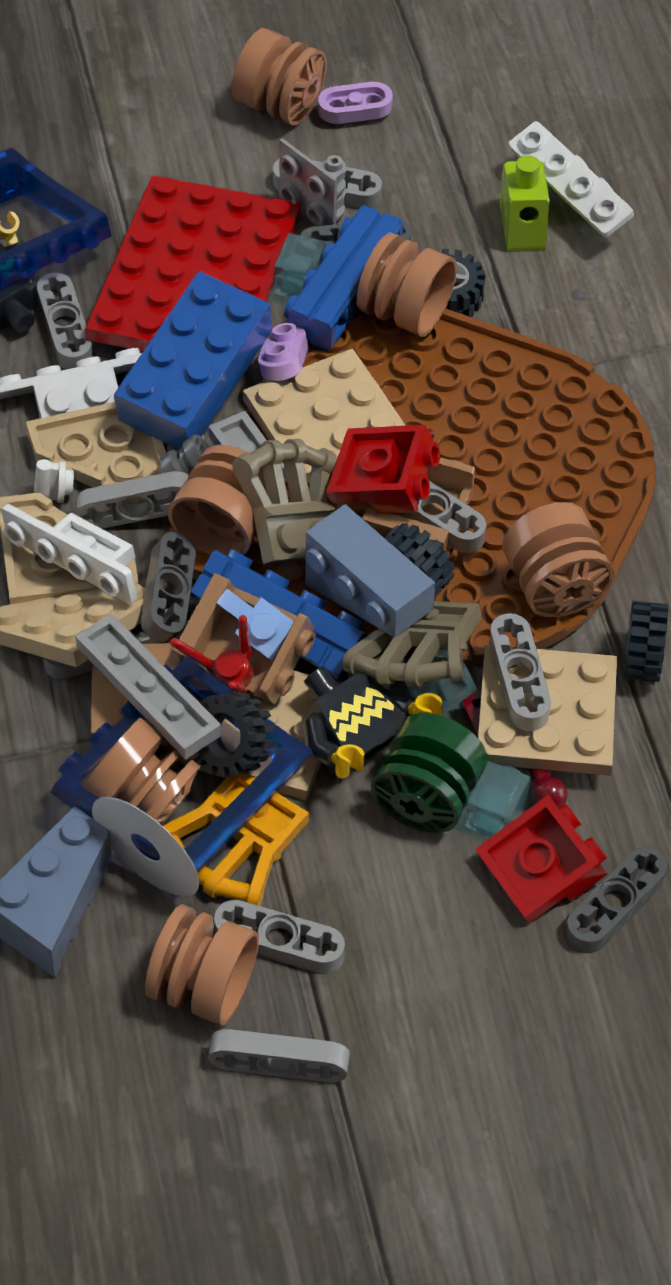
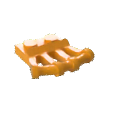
[163,773,309,906]

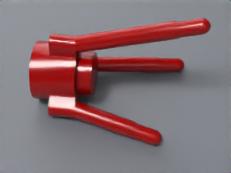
[170,615,254,694]

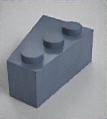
[305,504,435,638]
[0,806,112,978]

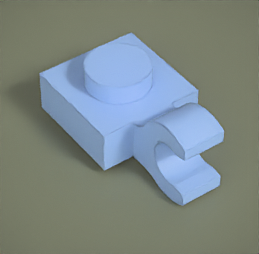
[216,589,294,661]

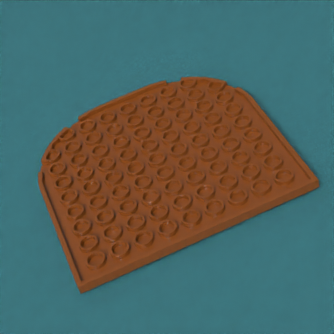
[168,309,656,665]

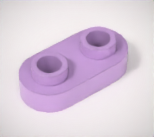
[318,82,393,124]
[258,323,308,381]

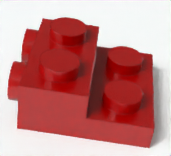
[326,424,440,514]
[475,795,608,923]

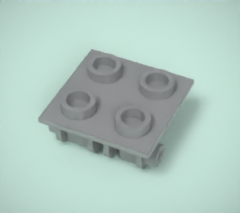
[279,138,346,226]

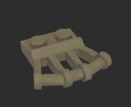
[232,439,337,564]
[342,601,482,687]

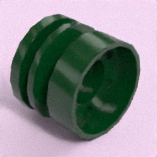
[371,713,488,833]

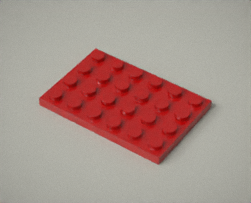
[85,175,301,351]

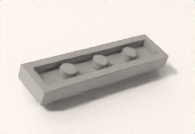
[75,613,222,760]

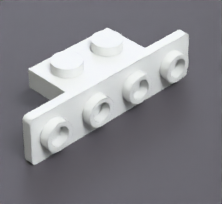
[508,121,634,237]
[0,348,142,418]
[1,504,137,604]

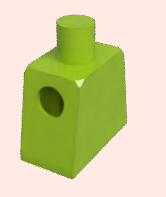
[499,155,549,252]

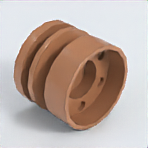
[232,28,327,125]
[357,232,457,336]
[168,445,267,556]
[502,502,614,617]
[80,718,201,840]
[145,904,259,1026]

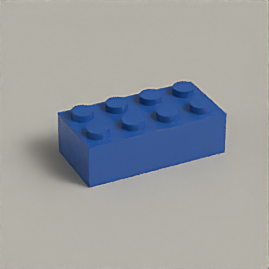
[114,271,272,450]

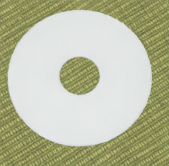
[92,797,199,896]

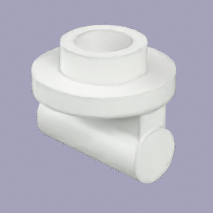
[34,459,74,503]

